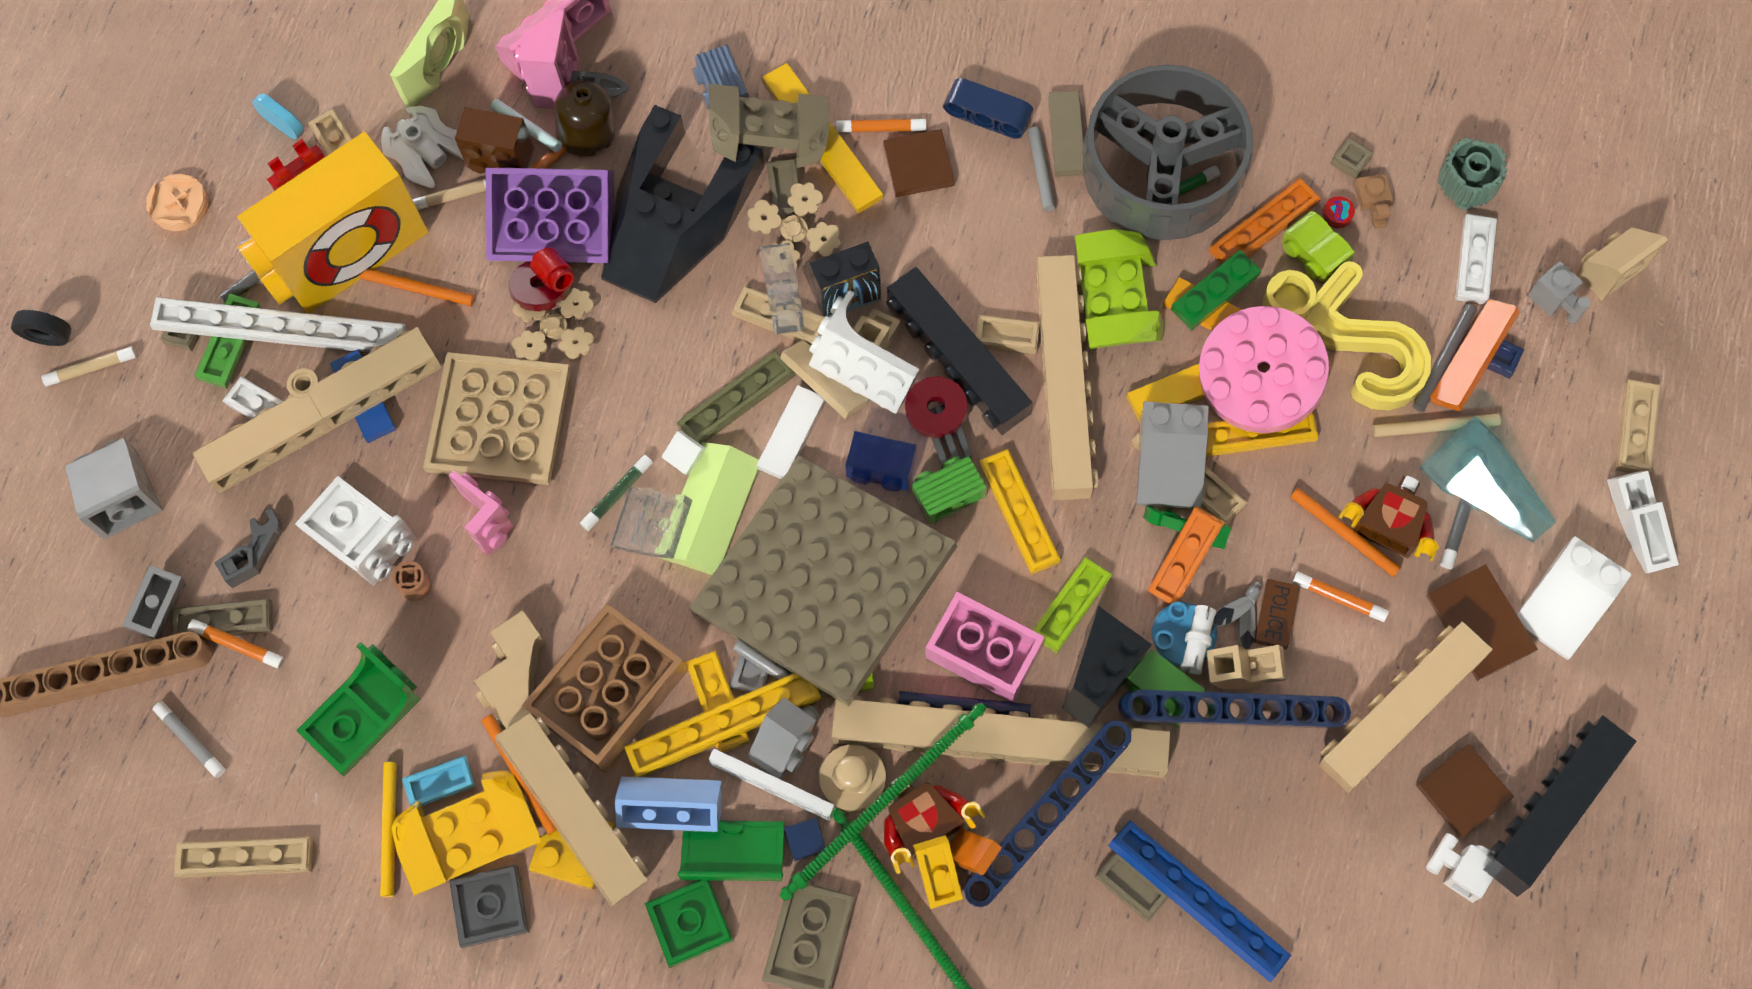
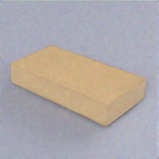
[976,315,1040,354]

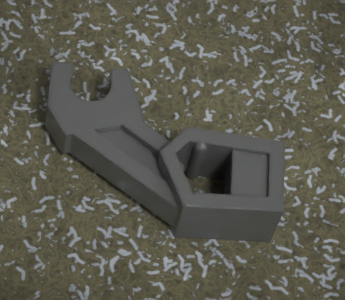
[214,508,282,588]

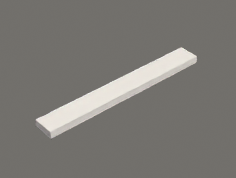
[150,297,407,353]

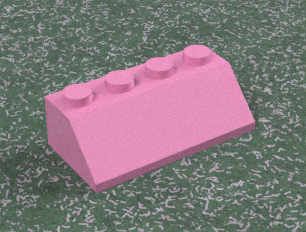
[495,0,611,83]

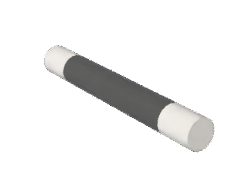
[1440,478,1479,569]

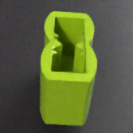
[1282,211,1355,283]

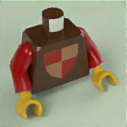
[1339,476,1439,562]
[884,777,986,874]

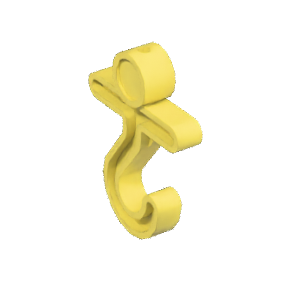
[1262,261,1431,411]

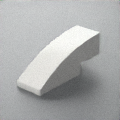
[1607,471,1679,573]

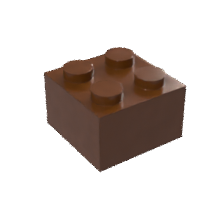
[454,107,534,173]

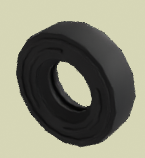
[11,310,72,346]

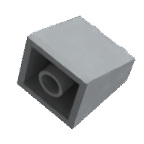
[65,438,163,540]

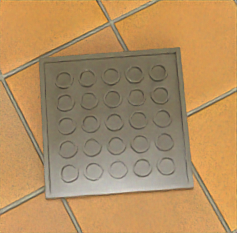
[689,455,958,706]

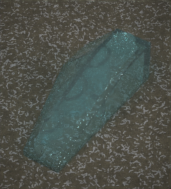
[1420,416,1556,542]

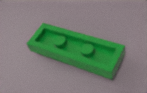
[1171,250,1261,331]

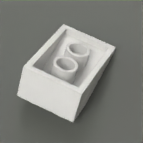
[1517,536,1632,660]

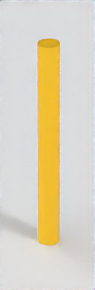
[380,762,397,898]

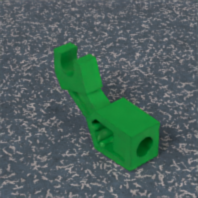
[1143,505,1231,549]

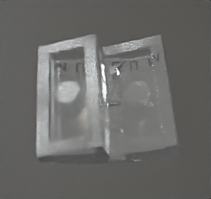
[610,487,692,559]

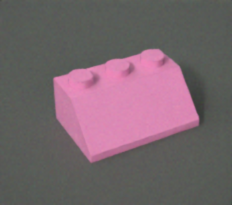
[515,10,579,109]

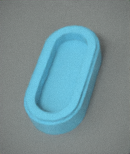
[252,93,304,140]

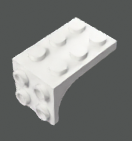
[809,290,919,414]
[295,476,416,586]

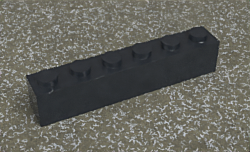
[886,267,1033,435]
[1483,715,1637,897]

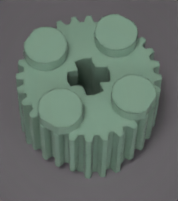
[1437,137,1507,210]

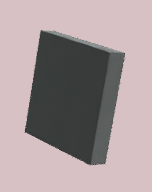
[449,865,529,948]

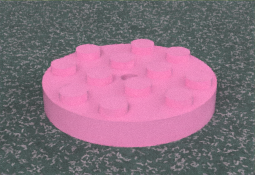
[1199,306,1329,433]

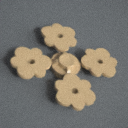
[747,182,841,275]
[512,288,594,361]

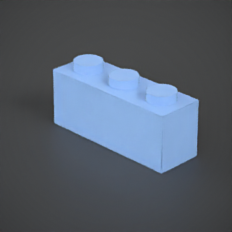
[615,776,722,832]

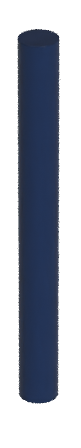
[898,691,1031,717]

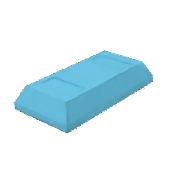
[402,755,476,806]

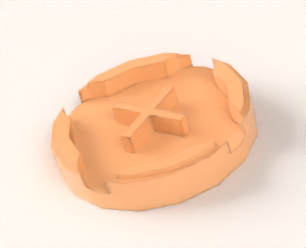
[146,173,209,232]

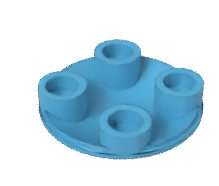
[1152,602,1217,666]

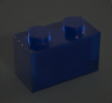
[845,431,917,491]

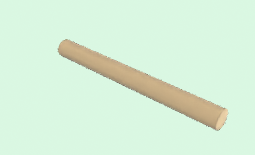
[1372,413,1501,438]

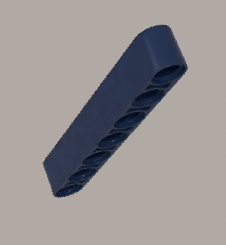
[1118,690,1351,728]
[964,720,1132,907]

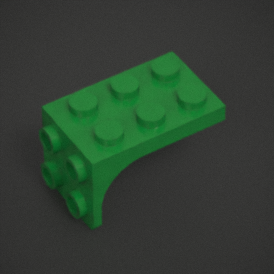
[296,642,421,777]

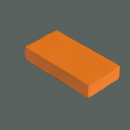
[950,828,1002,875]

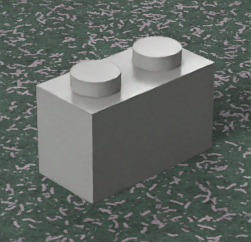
[122,565,185,640]

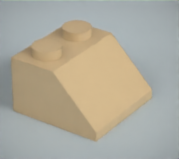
[1576,227,1668,301]

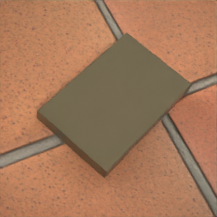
[762,879,855,989]

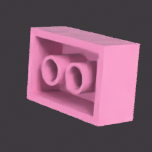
[925,592,1045,703]

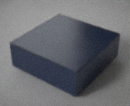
[1487,340,1525,379]
[784,818,825,862]

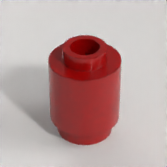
[530,247,574,292]

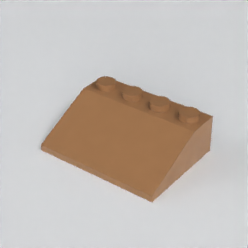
[522,603,688,773]

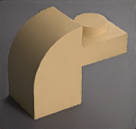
[853,308,901,351]
[1207,645,1287,689]

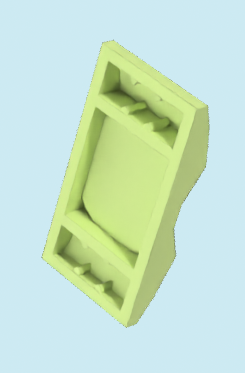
[390,0,469,107]

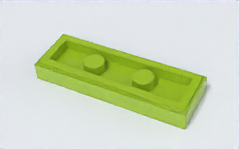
[1033,557,1112,654]

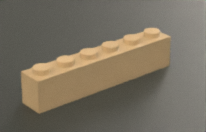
[1319,622,1493,794]
[495,713,648,907]

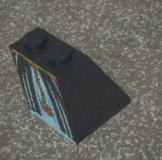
[802,241,881,317]

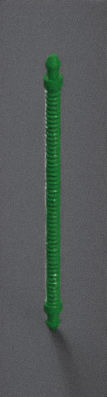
[780,703,986,901]
[833,808,972,989]

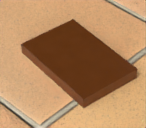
[1427,564,1538,681]

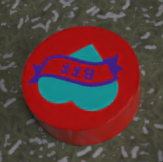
[1322,196,1355,228]

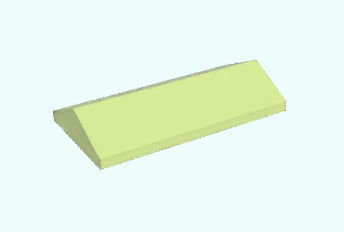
[657,442,759,575]

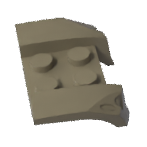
[709,84,830,168]

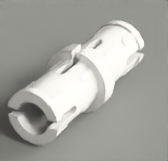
[1180,605,1216,674]

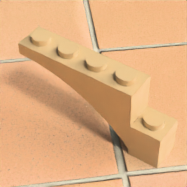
[474,610,546,731]

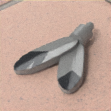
[1213,582,1261,649]

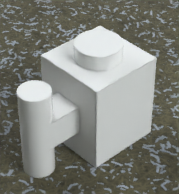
[1425,833,1493,903]

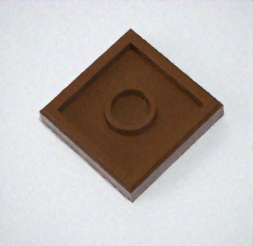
[883,129,954,198]
[1416,744,1514,839]

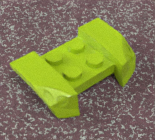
[1075,229,1165,349]

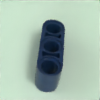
[943,78,1034,139]

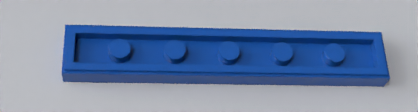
[1108,820,1292,982]

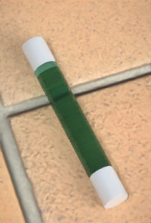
[579,455,653,532]

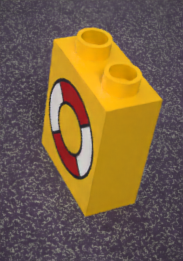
[236,131,429,314]

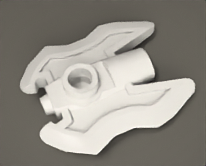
[381,106,464,188]

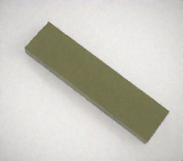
[676,350,795,445]

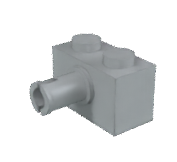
[747,698,820,779]

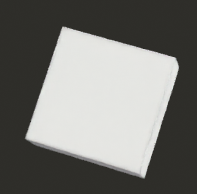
[662,431,706,475]

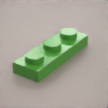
[195,294,261,389]

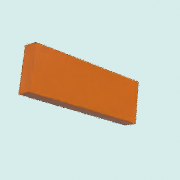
[1147,506,1225,604]

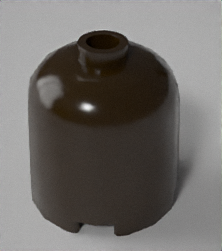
[555,81,615,157]

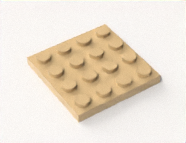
[423,352,571,485]

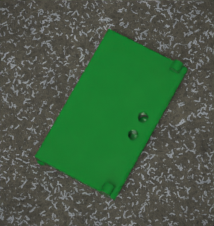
[678,820,785,882]

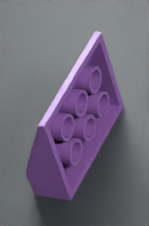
[486,168,614,263]

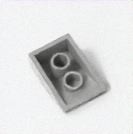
[1137,402,1208,509]

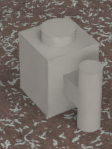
[1528,261,1591,324]

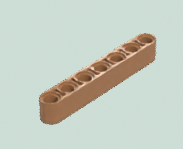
[0,631,213,717]

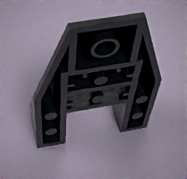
[601,105,765,303]

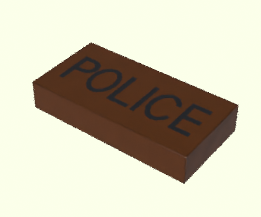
[1254,579,1300,650]

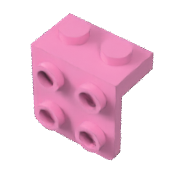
[448,471,513,556]

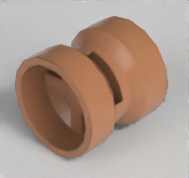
[392,561,432,601]

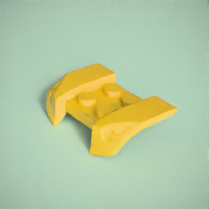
[391,770,542,896]

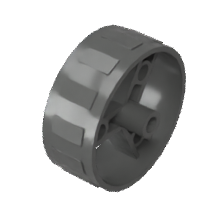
[1082,64,1253,240]

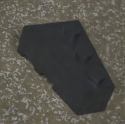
[1062,605,1152,728]

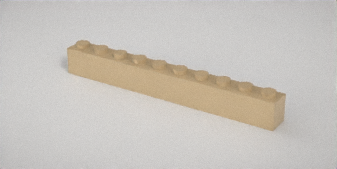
[832,695,1170,778]

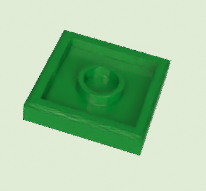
[644,880,733,968]

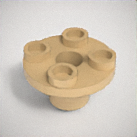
[819,744,886,812]

